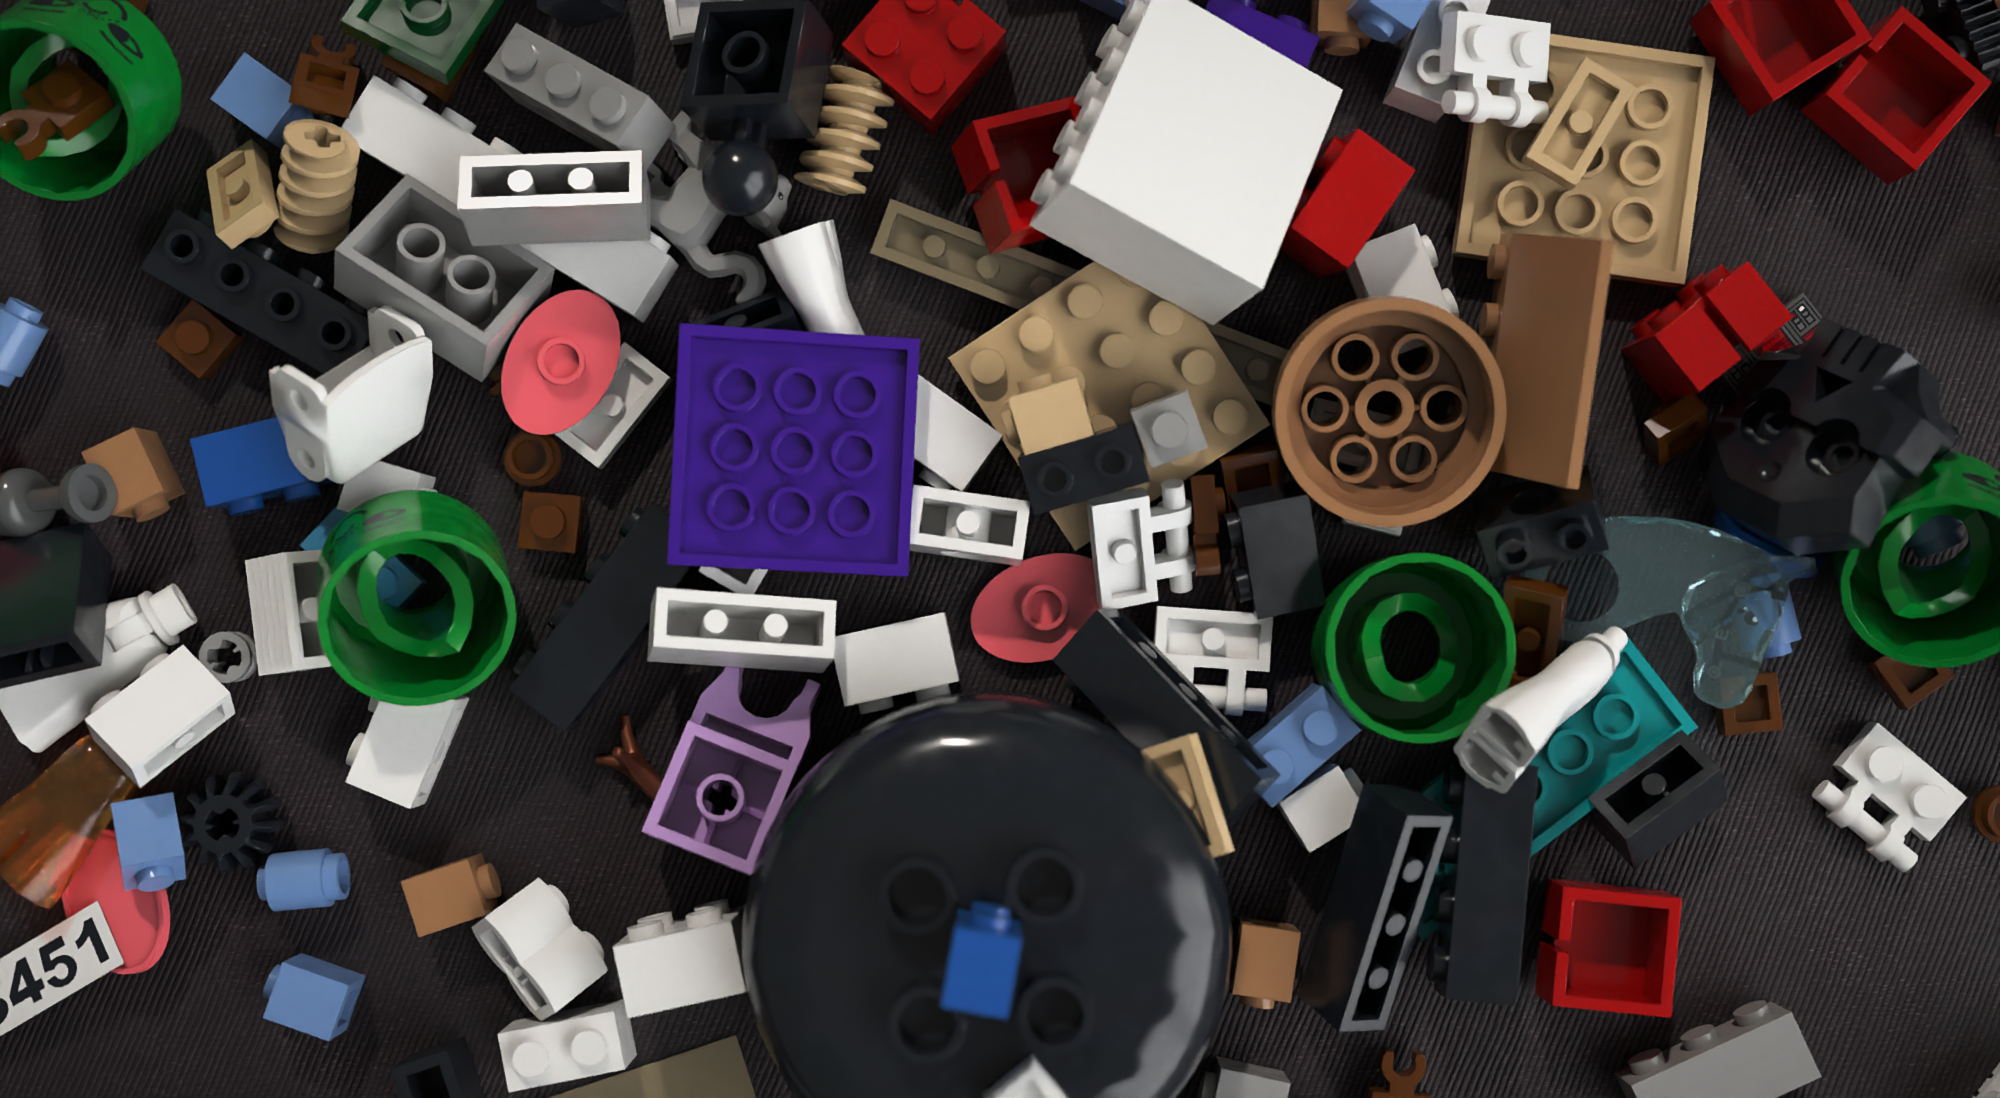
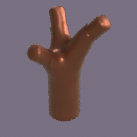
[596,715,663,802]

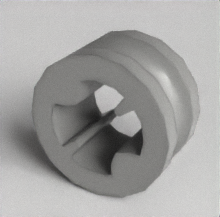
[199,632,258,683]

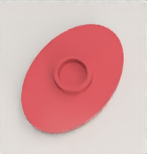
[501,290,621,435]
[970,553,1101,663]
[61,829,170,974]

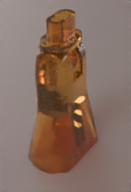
[0,734,137,908]

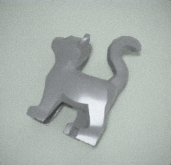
[647,111,792,305]

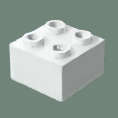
[613,899,747,1018]

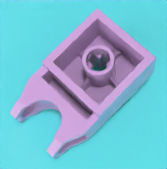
[642,667,821,876]

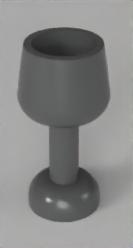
[0,463,117,537]

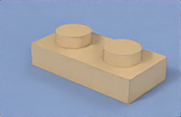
[1521,57,1636,191]
[206,139,279,249]
[1142,733,1235,857]

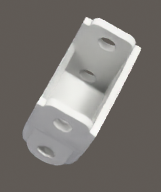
[269,305,433,484]

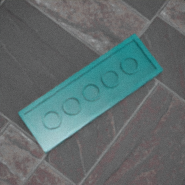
[1416,636,1698,941]

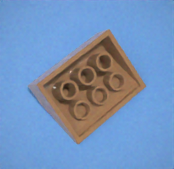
[1479,233,1615,489]

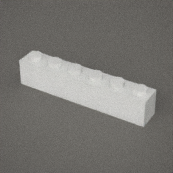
[341,75,679,323]

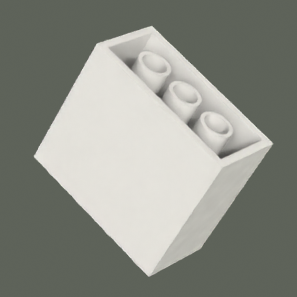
[1029,0,1343,325]

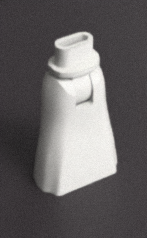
[758,219,865,335]
[0,583,197,753]
[1454,626,1628,794]

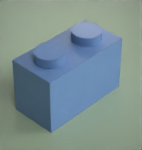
[1248,683,1361,808]

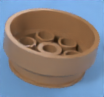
[1271,295,1507,527]

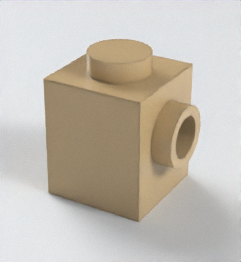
[1001,372,1095,455]

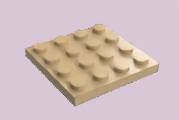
[1451,34,1716,288]
[948,261,1270,551]

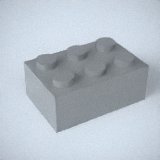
[334,174,555,382]

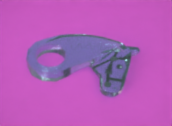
[1525,516,1816,709]

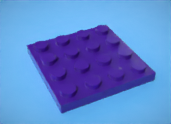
[667,323,920,577]

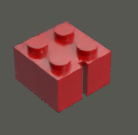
[842,0,1006,135]
[1688,0,1873,117]
[1800,6,1992,185]
[951,96,1082,254]
[1279,128,1416,278]
[1621,261,1793,403]
[1535,878,1682,1018]

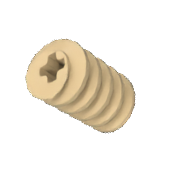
[793,65,895,196]
[273,119,360,254]

